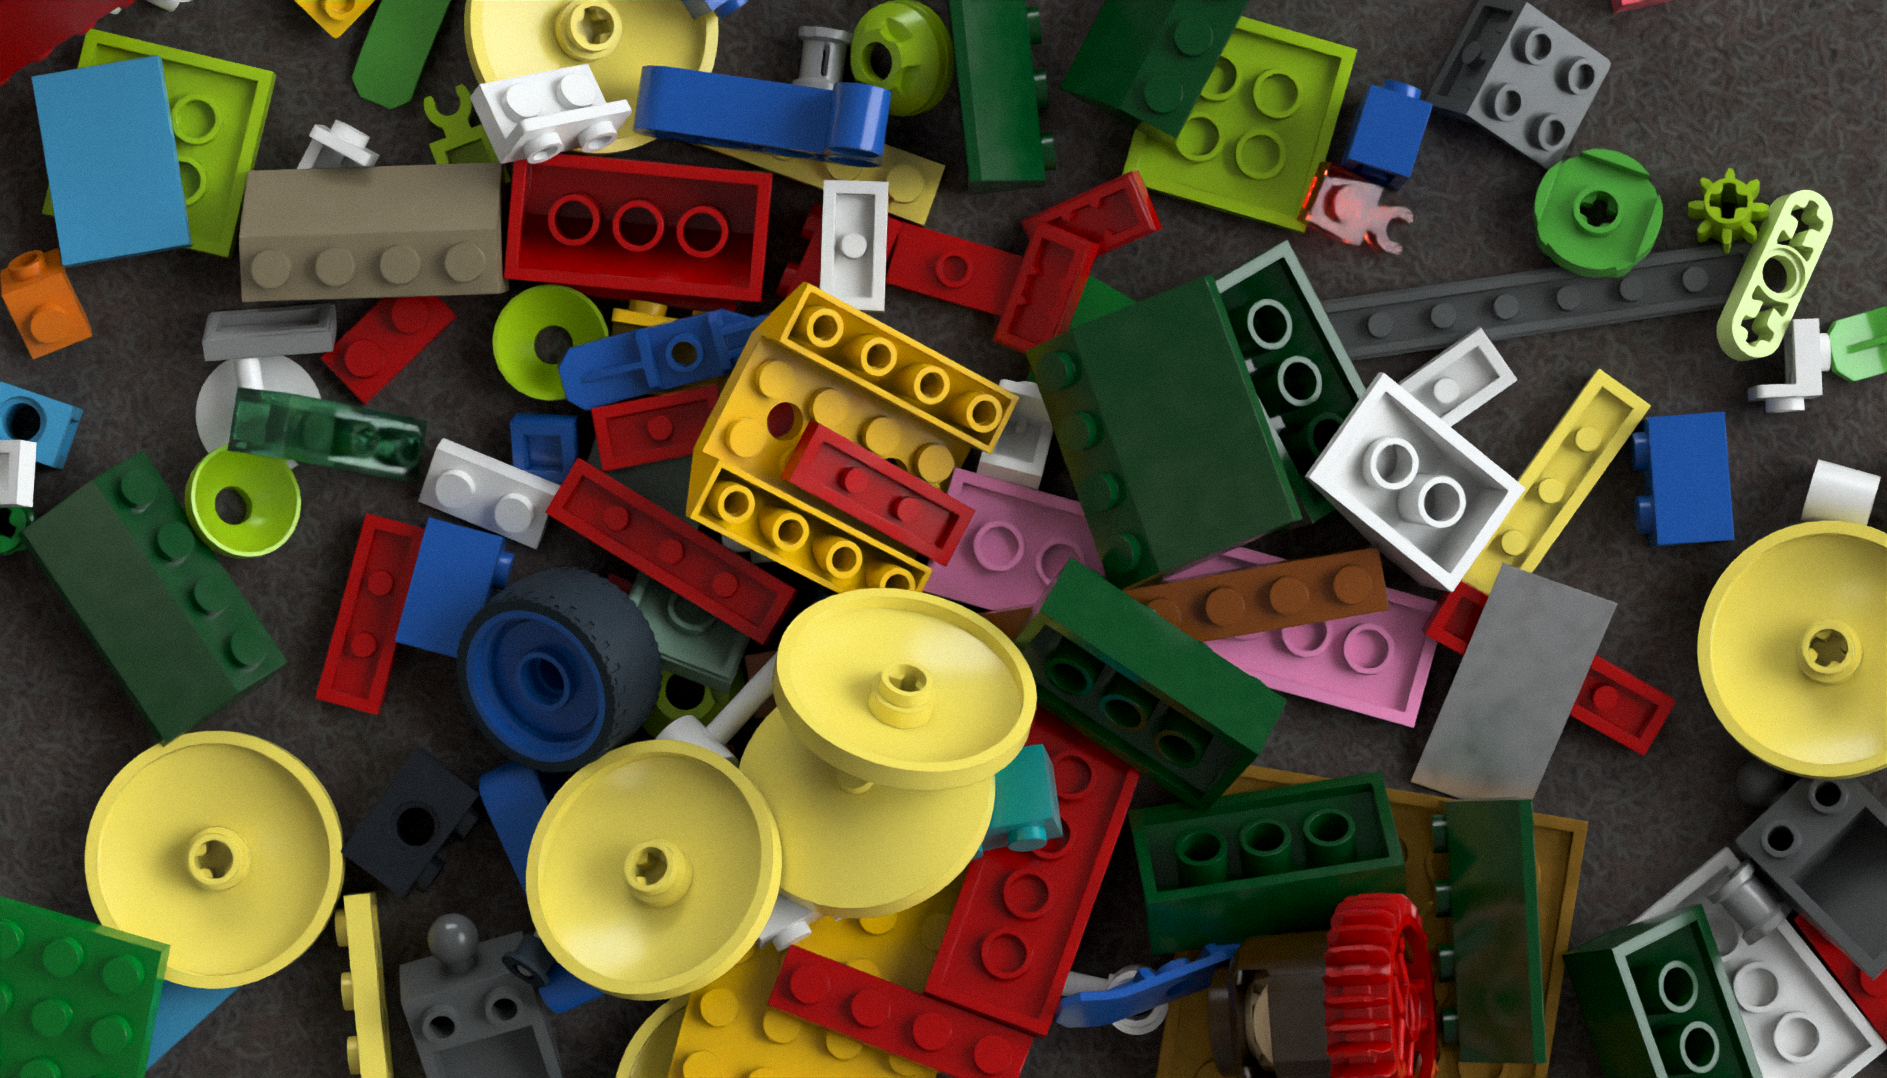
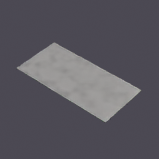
[1411,563,1618,800]

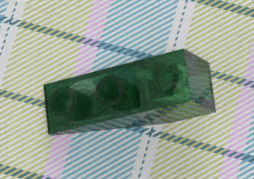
[227,387,428,484]

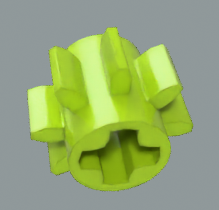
[1688,168,1769,253]

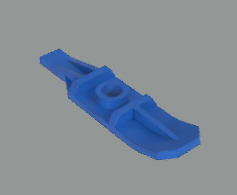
[557,309,771,411]
[1055,942,1242,1028]

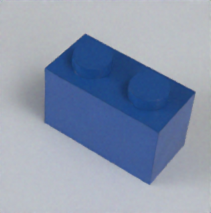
[1337,80,1433,191]
[1630,412,1735,547]
[395,517,515,658]

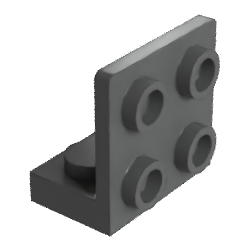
[1425,0,1611,170]

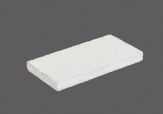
[1627,847,1887,1078]

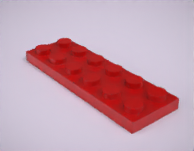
[923,704,1141,1040]

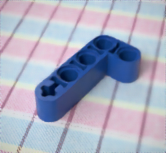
[633,65,891,168]
[479,760,606,1014]

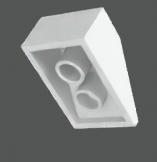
[1305,372,1526,592]

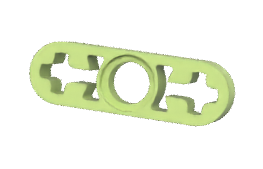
[1716,190,1833,361]

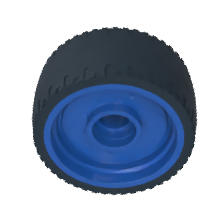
[456,567,663,773]

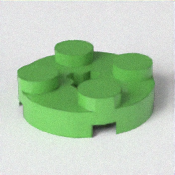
[1532,149,1663,278]

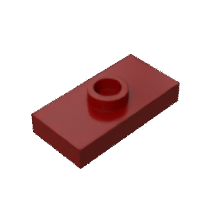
[1021,170,1163,259]
[993,221,1100,354]
[885,222,1023,318]

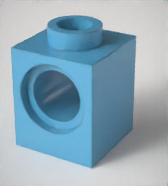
[0,381,84,470]

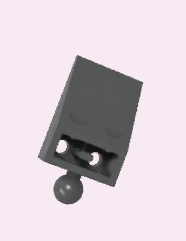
[1735,757,1887,981]
[399,913,566,1078]

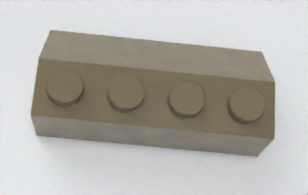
[239,162,510,302]

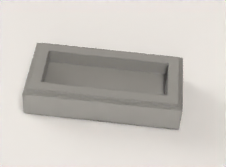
[202,303,337,361]

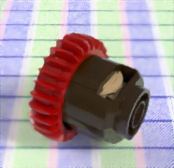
[1208,892,1440,1078]

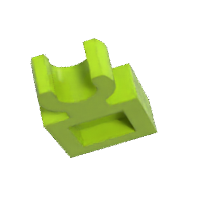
[424,84,512,187]

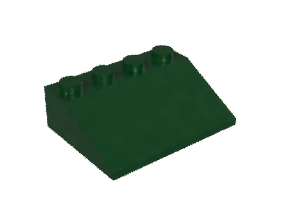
[1025,274,1303,591]

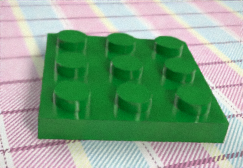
[0,896,171,1078]

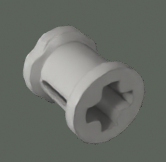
[791,26,854,90]
[1705,859,1792,945]

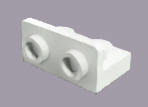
[470,63,632,164]

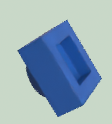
[510,413,581,483]

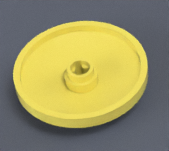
[464,0,719,156]
[1697,520,1887,780]
[772,588,1037,791]
[738,707,995,918]
[85,730,346,989]
[526,740,782,1001]

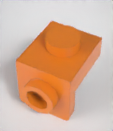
[0,248,92,360]

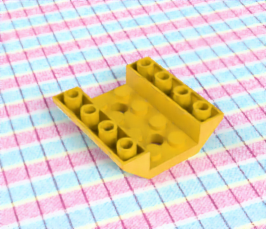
[685,282,1020,594]

